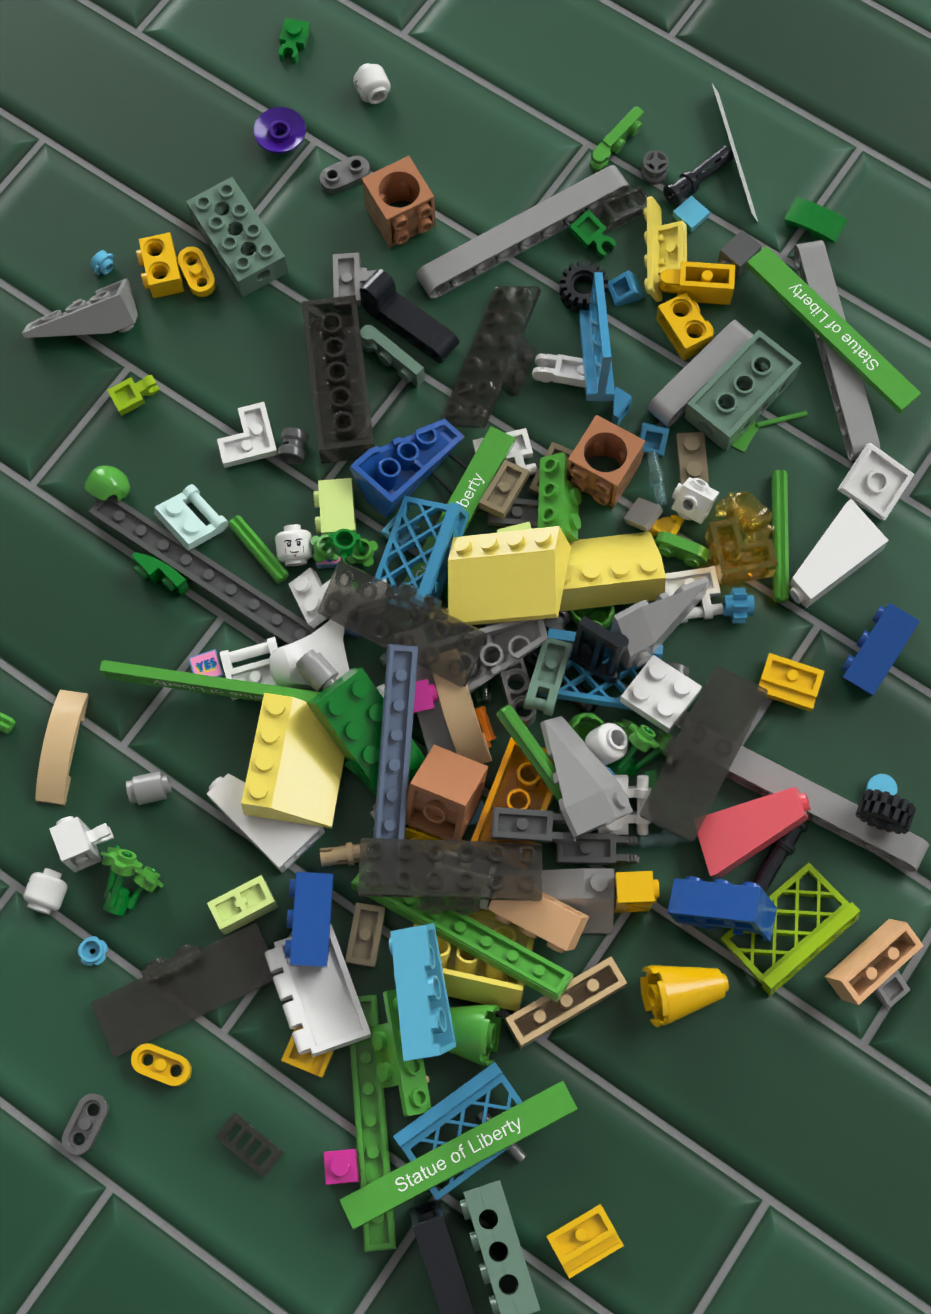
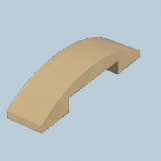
[430,649,492,764]
[35,690,89,806]

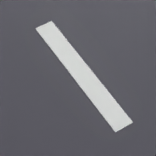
[712,84,758,222]

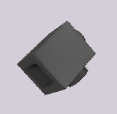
[717,230,762,280]

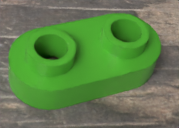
[655,531,710,568]

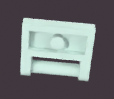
[154,484,229,551]

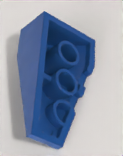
[350,419,465,518]

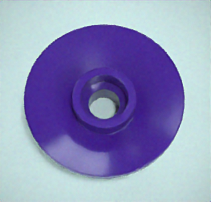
[254,107,306,154]

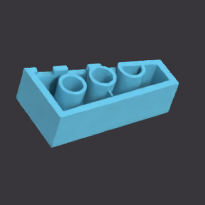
[389,923,457,1061]

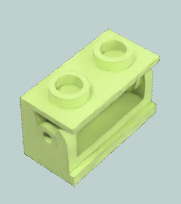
[314,478,356,535]
[207,875,279,935]

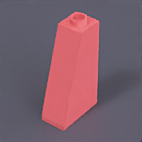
[693,787,811,879]

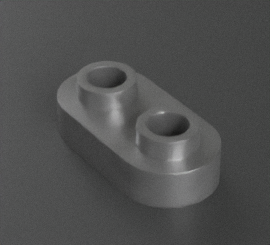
[320,156,370,194]
[62,1094,110,1155]

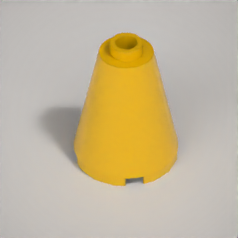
[640,965,729,1027]

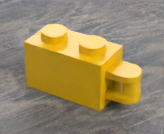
[659,261,735,305]

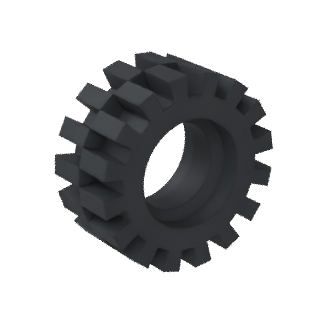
[559,261,608,313]
[856,789,916,834]

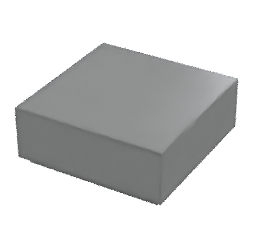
[623,498,663,532]

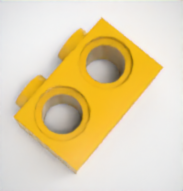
[136,232,184,299]
[656,292,714,361]
[614,871,659,913]

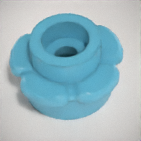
[90,250,115,275]
[78,936,108,966]

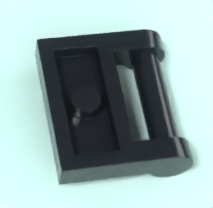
[570,616,629,684]

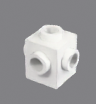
[671,477,719,524]

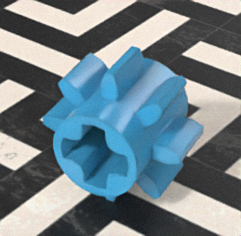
[723,588,755,623]

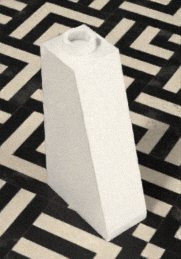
[789,499,889,608]
[207,773,325,873]

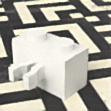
[49,816,114,872]

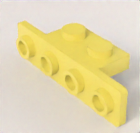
[644,196,687,302]

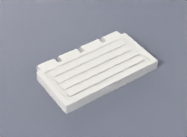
[264,924,371,1058]

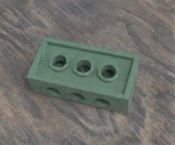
[186,177,288,298]
[684,330,801,452]
[459,1180,540,1314]

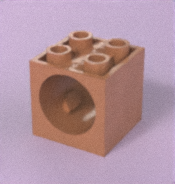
[362,156,436,248]
[567,415,645,508]
[405,745,488,845]

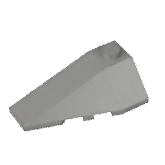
[22,278,138,338]
[610,577,709,669]
[430,619,549,692]
[540,716,633,838]
[493,868,614,934]

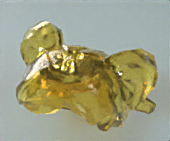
[715,491,775,548]

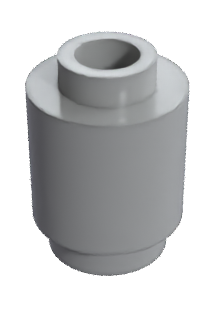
[296,649,339,692]
[126,771,171,805]

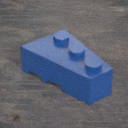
[841,603,920,696]
[285,872,334,968]
[667,876,777,942]

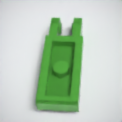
[589,106,644,172]

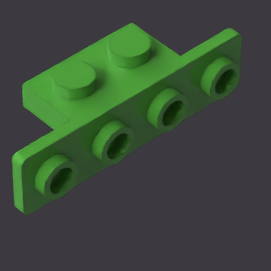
[538,452,581,543]
[370,989,431,1117]

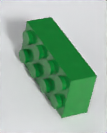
[307,668,425,797]

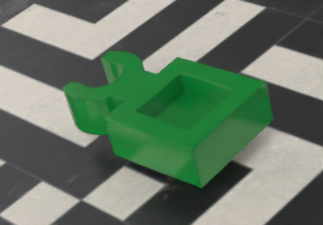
[278,18,311,64]
[568,209,616,259]

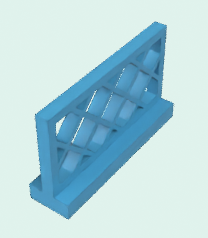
[578,272,615,401]
[372,496,470,618]
[539,628,663,710]
[393,1062,522,1201]

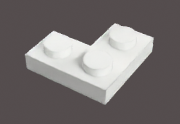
[217,402,277,468]
[289,568,358,628]

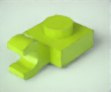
[107,374,160,416]

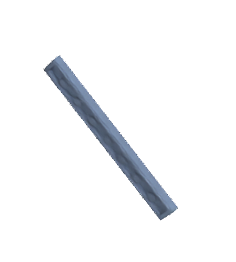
[370,644,418,886]

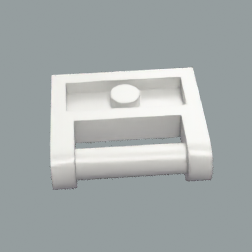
[220,637,278,700]

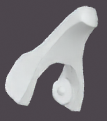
[269,579,392,698]

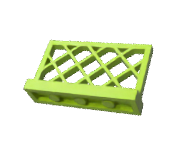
[721,862,860,996]

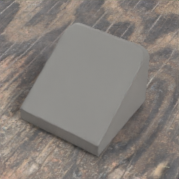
[873,970,910,1009]

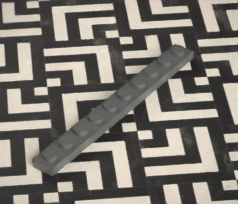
[88,495,318,645]

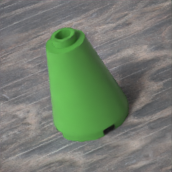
[447,1004,501,1067]

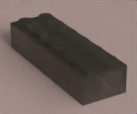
[301,295,375,464]

